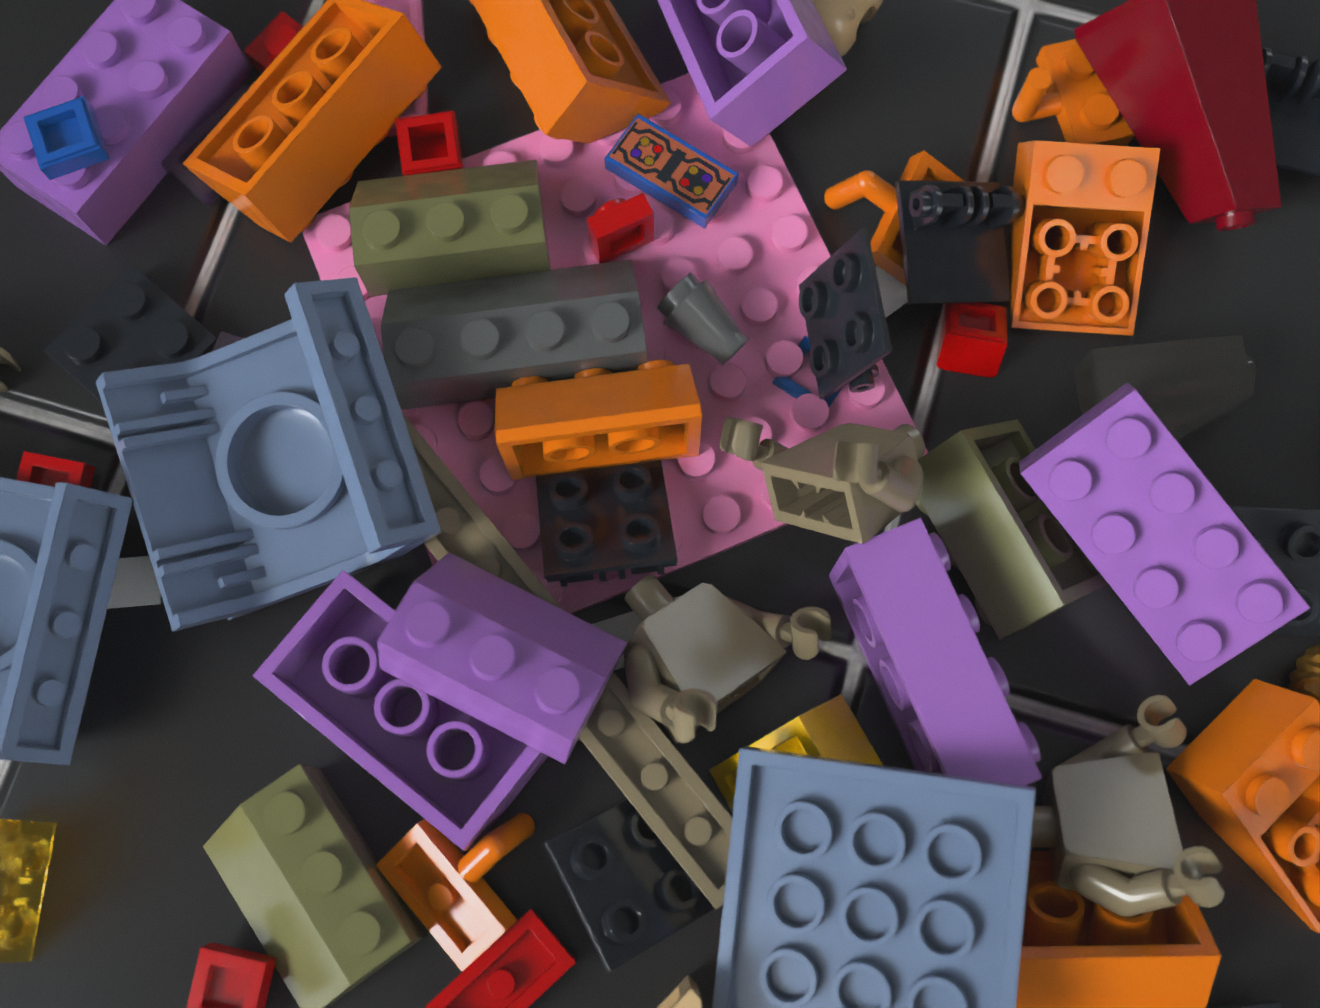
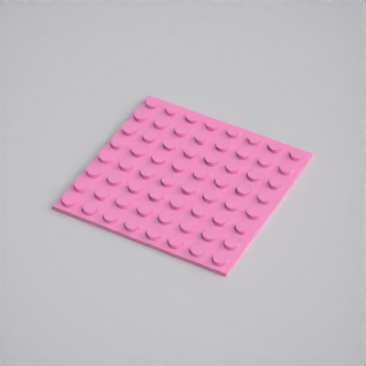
[302,73,928,615]

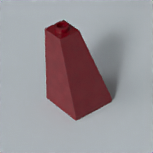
[1074,0,1281,231]

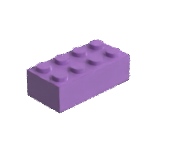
[0,0,252,246]
[658,0,847,147]
[1019,382,1310,685]
[829,518,1042,786]
[253,570,548,850]

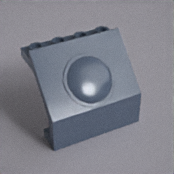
[96,277,441,632]
[0,477,133,765]

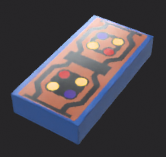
[604,114,738,229]

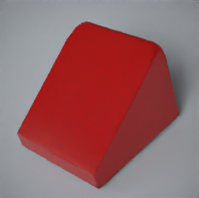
[395,111,463,176]
[937,303,1008,378]

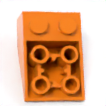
[1010,140,1160,336]
[1166,679,1320,933]

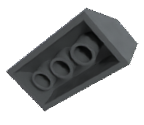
[381,260,647,410]

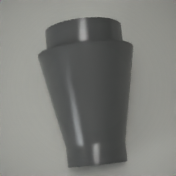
[657,272,749,365]

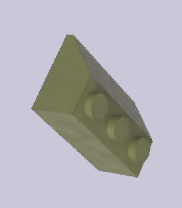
[349,159,551,297]
[916,419,1108,640]
[203,764,426,1008]

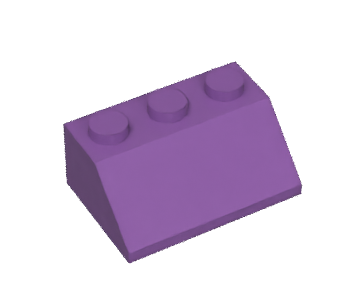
[377,552,628,764]

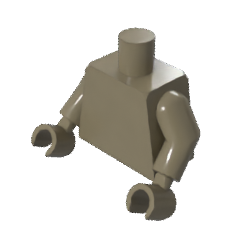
[719,417,925,544]
[623,574,832,744]
[1030,695,1224,917]

